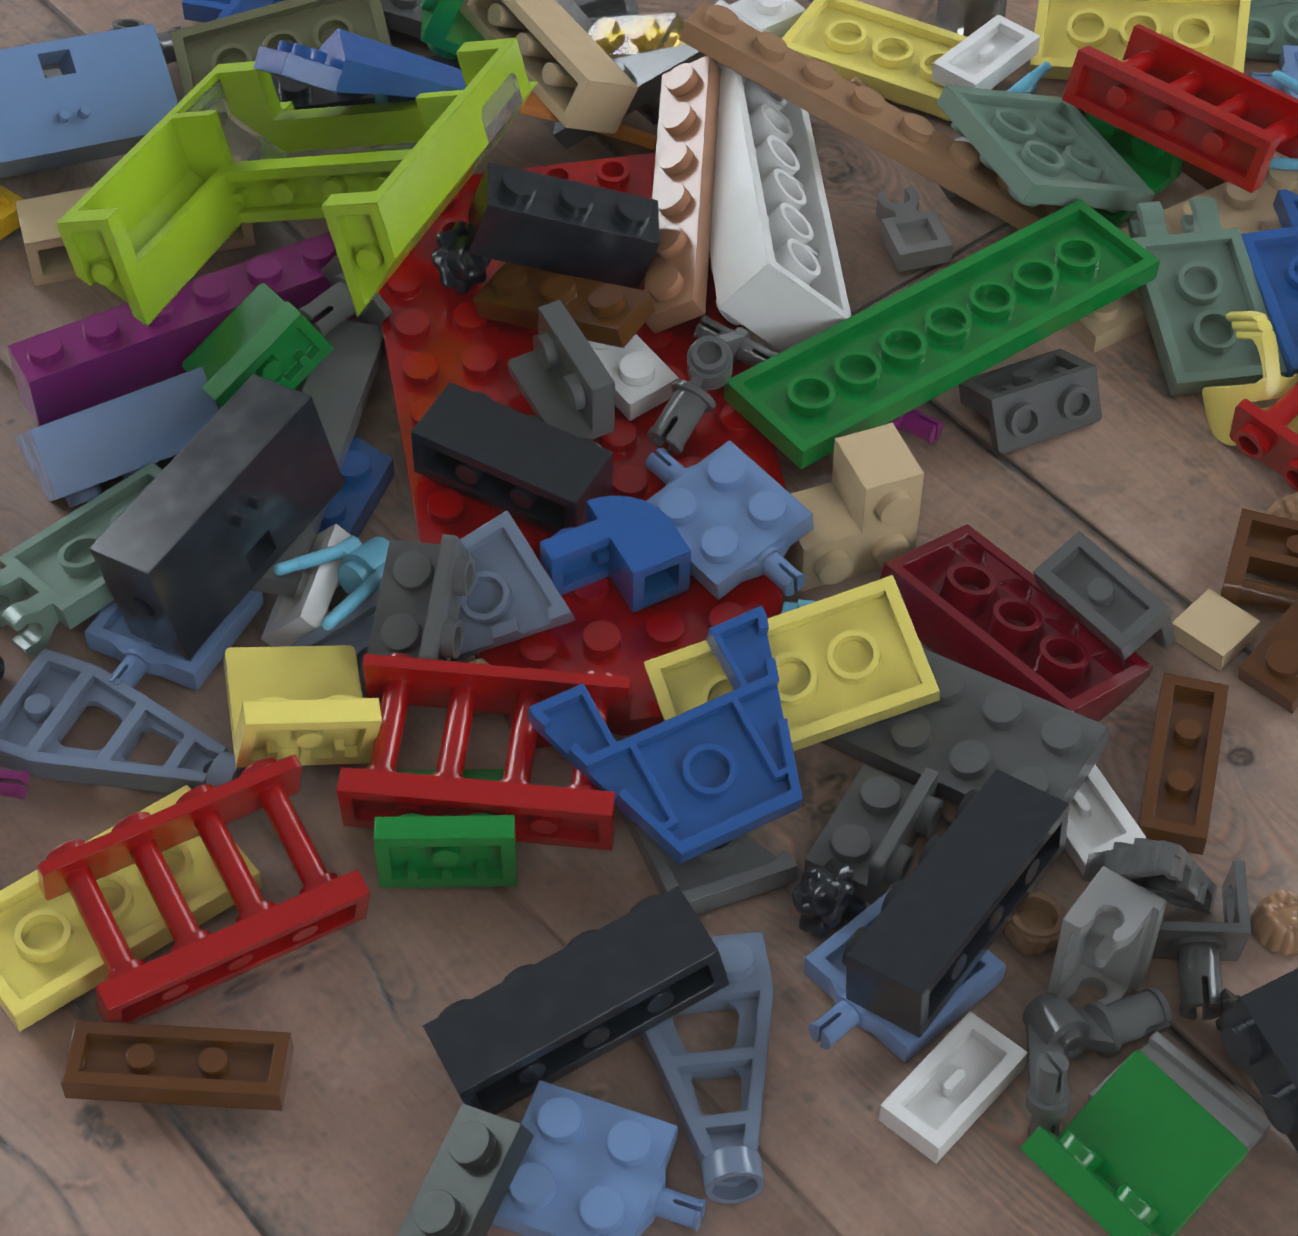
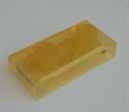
[588,13,685,59]

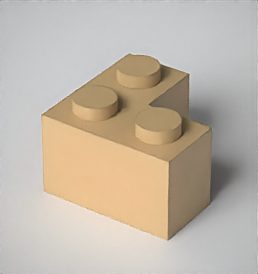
[784,423,924,592]

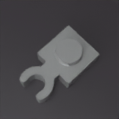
[876,187,953,272]

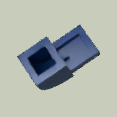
[540,496,691,613]

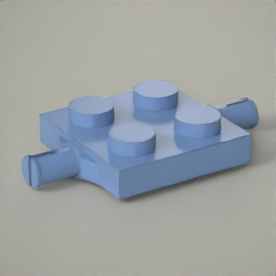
[645,440,814,600]
[84,590,264,691]
[804,879,1006,1063]
[491,1080,707,1236]

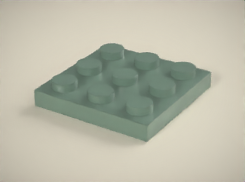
[936,85,1155,213]

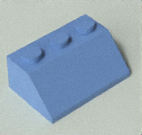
[15,367,219,507]

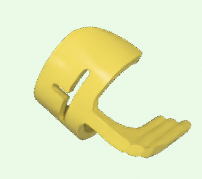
[1202,311,1298,446]

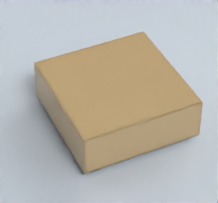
[1172,589,1261,671]

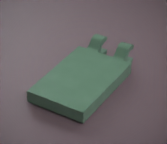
[1128,196,1287,396]
[0,462,163,656]

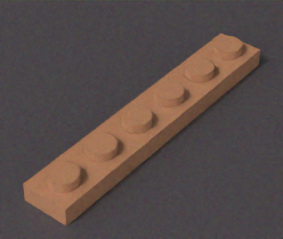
[644,56,721,334]

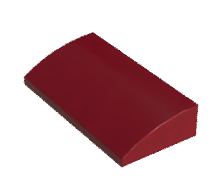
[880,524,1153,722]

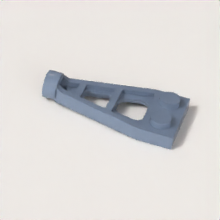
[0,648,247,794]
[640,931,774,1204]

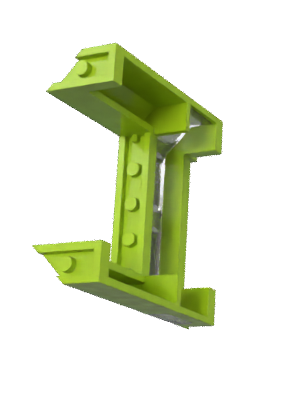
[56,38,539,327]

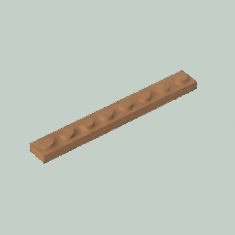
[678,0,1064,230]

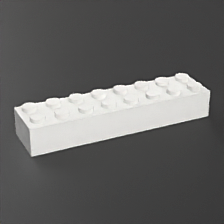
[677,0,851,353]

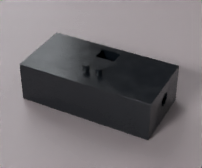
[89,374,345,659]

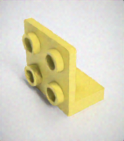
[223,645,382,768]

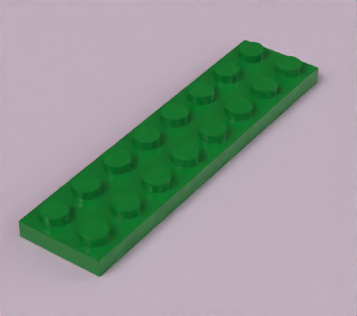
[724,199,1160,469]

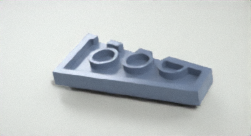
[289,510,576,693]

